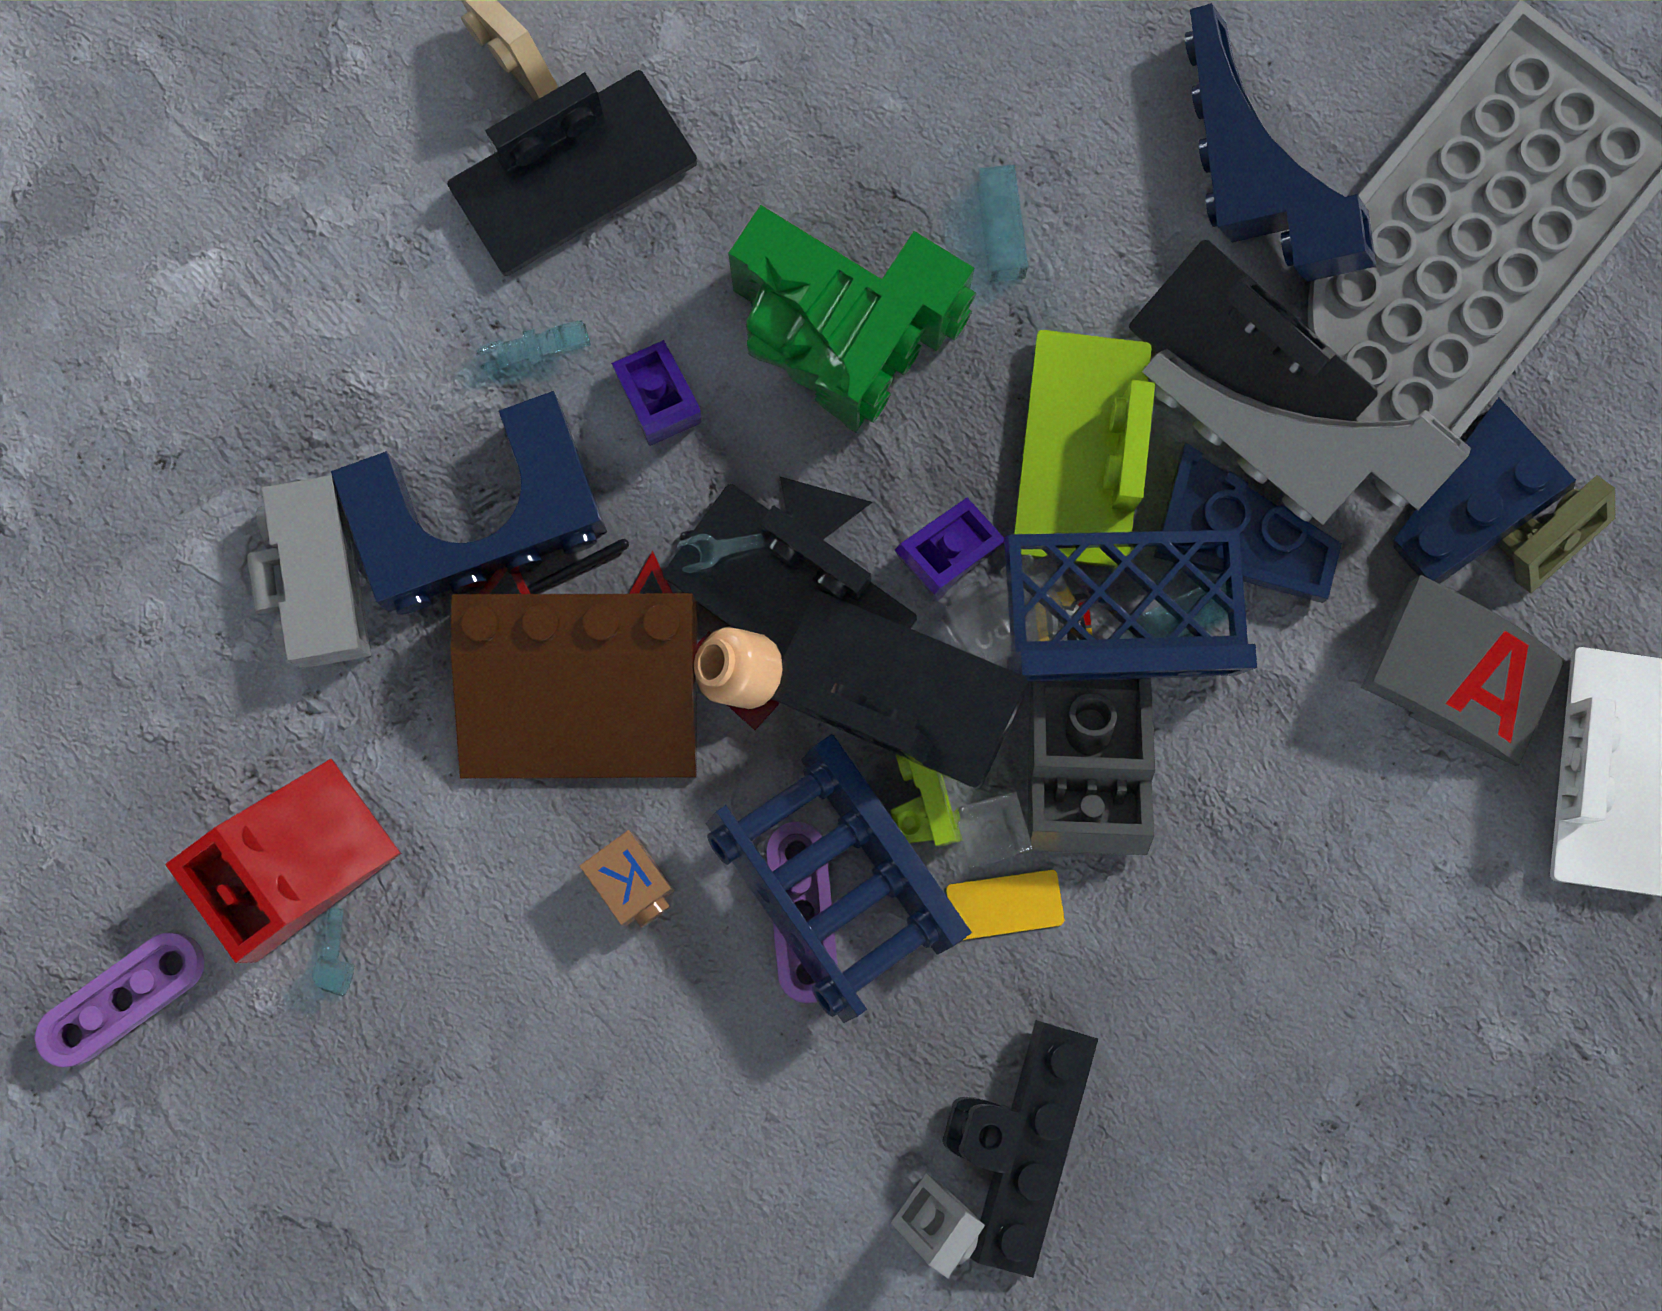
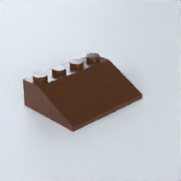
[451,593,697,779]

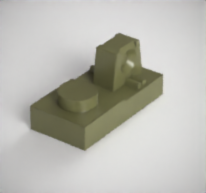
[1497,475,1616,594]

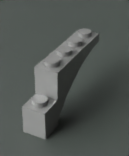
[1142,349,1471,525]

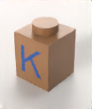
[579,830,675,928]

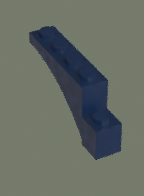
[1185,3,1376,282]

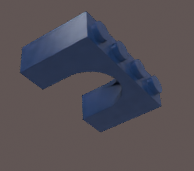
[331,391,607,615]

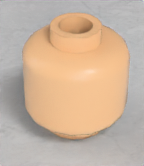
[694,627,783,709]

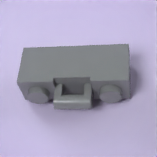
[247,475,371,668]

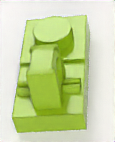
[891,755,961,847]

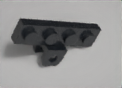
[942,1020,1098,1278]

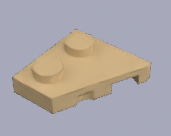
[461,0,558,101]

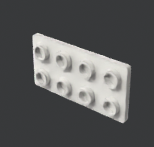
[1550,647,1662,897]

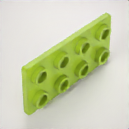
[1014,330,1155,568]

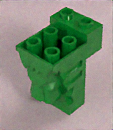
[728,205,976,433]

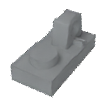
[891,1173,985,1278]

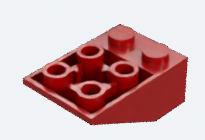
[165,759,402,963]

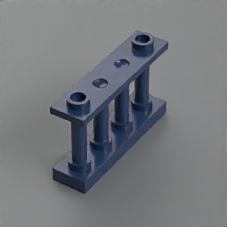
[705,734,972,1023]

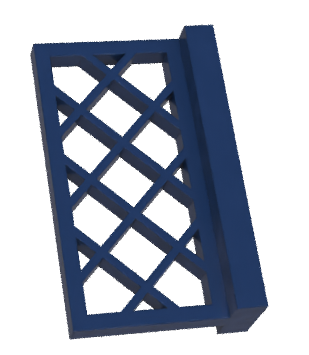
[1004,530,1257,682]

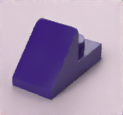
[611,340,701,446]
[895,497,1004,601]

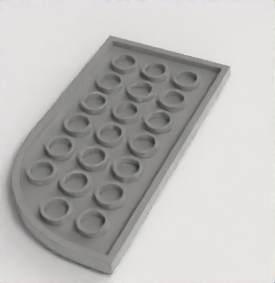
[1307,0,1662,438]

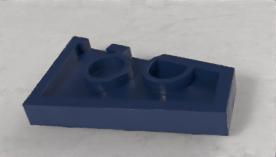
[1393,397,1576,584]
[1153,442,1342,603]

